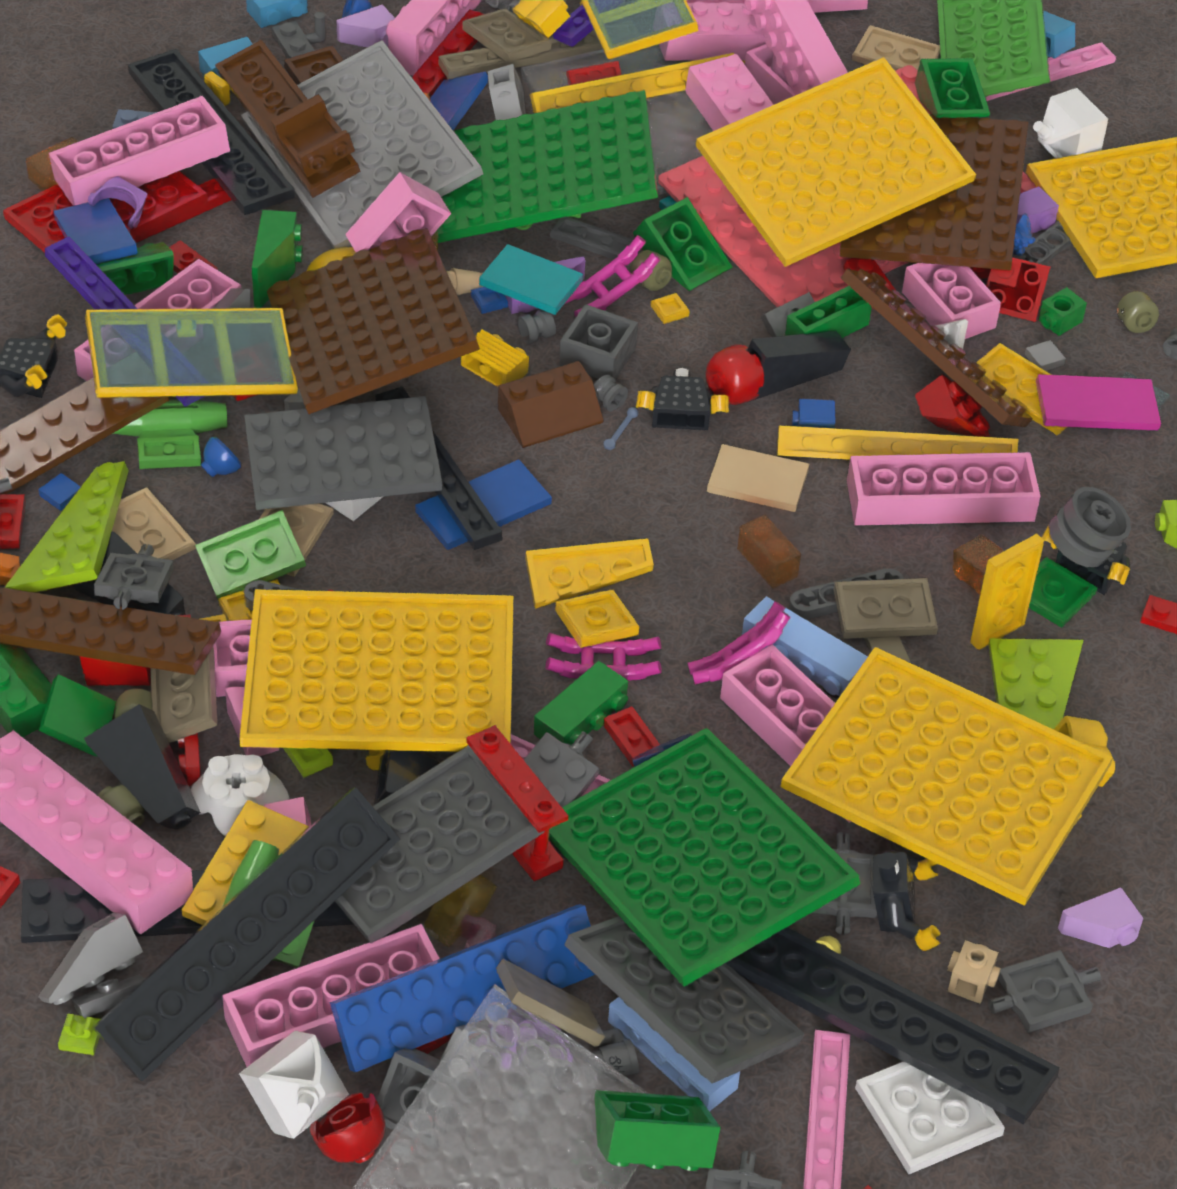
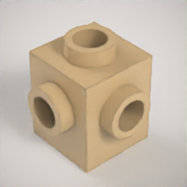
[947,940,1001,1004]

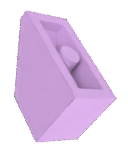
[336,4,395,47]
[1058,888,1143,948]

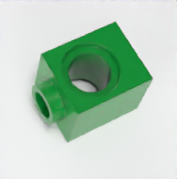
[1039,287,1087,336]

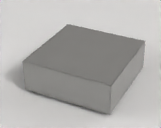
[1025,340,1066,371]

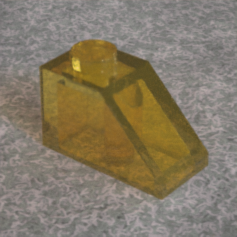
[423,874,497,947]

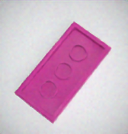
[1036,374,1161,431]

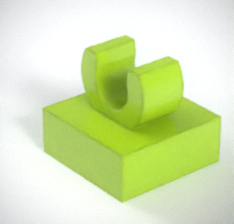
[58,1014,101,1055]

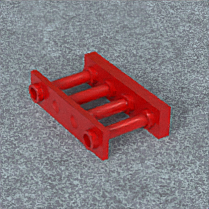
[466,725,569,881]

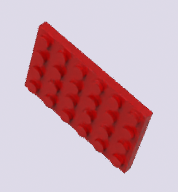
[3,171,208,253]

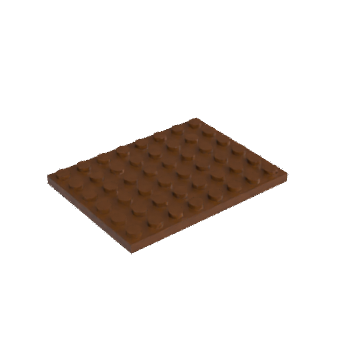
[840,114,1028,270]
[267,228,480,415]

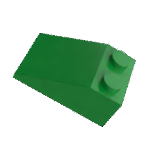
[915,58,990,118]
[633,197,733,291]
[252,210,303,308]

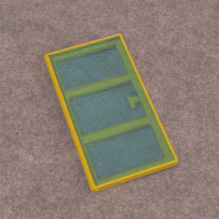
[581,0,699,59]
[85,308,298,398]

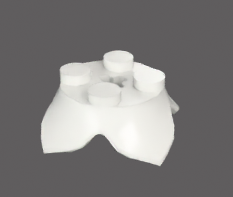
[191,754,289,836]

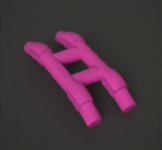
[565,235,661,317]
[687,601,791,685]
[545,633,662,680]

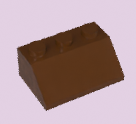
[498,361,604,448]

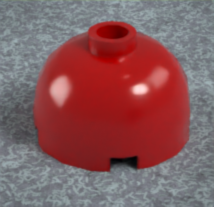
[705,344,764,405]
[309,1093,386,1163]

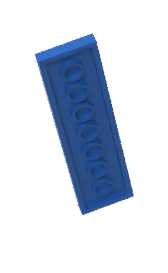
[330,904,596,1072]

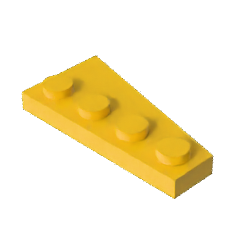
[525,538,654,609]
[182,800,309,925]

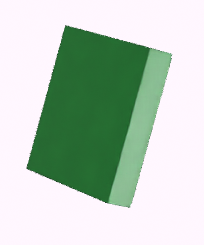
[1029,557,1097,628]
[39,674,116,757]

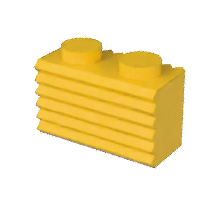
[461,329,529,387]

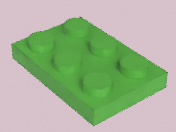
[195,510,306,599]

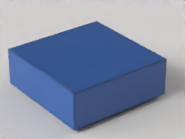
[471,287,508,314]
[38,473,80,511]

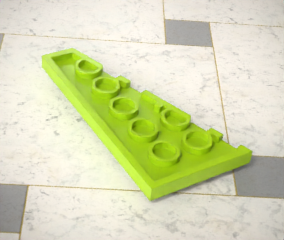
[4,461,129,593]
[988,638,1084,729]

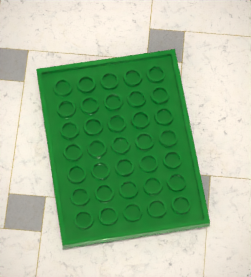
[435,90,658,243]
[549,728,860,987]

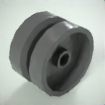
[1049,487,1131,567]

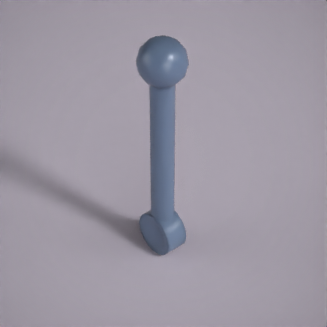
[604,407,639,450]

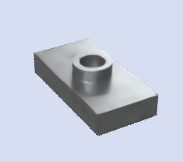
[761,292,815,337]
[72,974,145,1018]

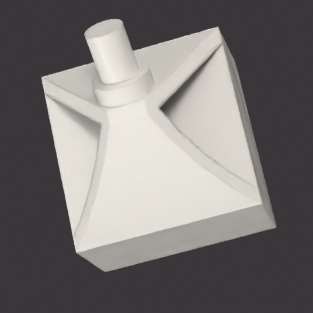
[1033,88,1108,159]
[239,1031,349,1139]

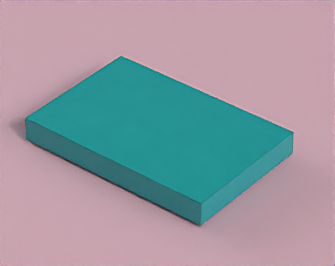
[479,244,583,315]

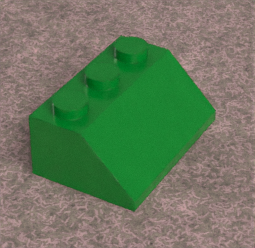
[96,242,174,295]
[0,643,52,737]
[594,1090,721,1171]

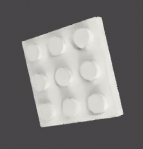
[855,1061,1005,1174]

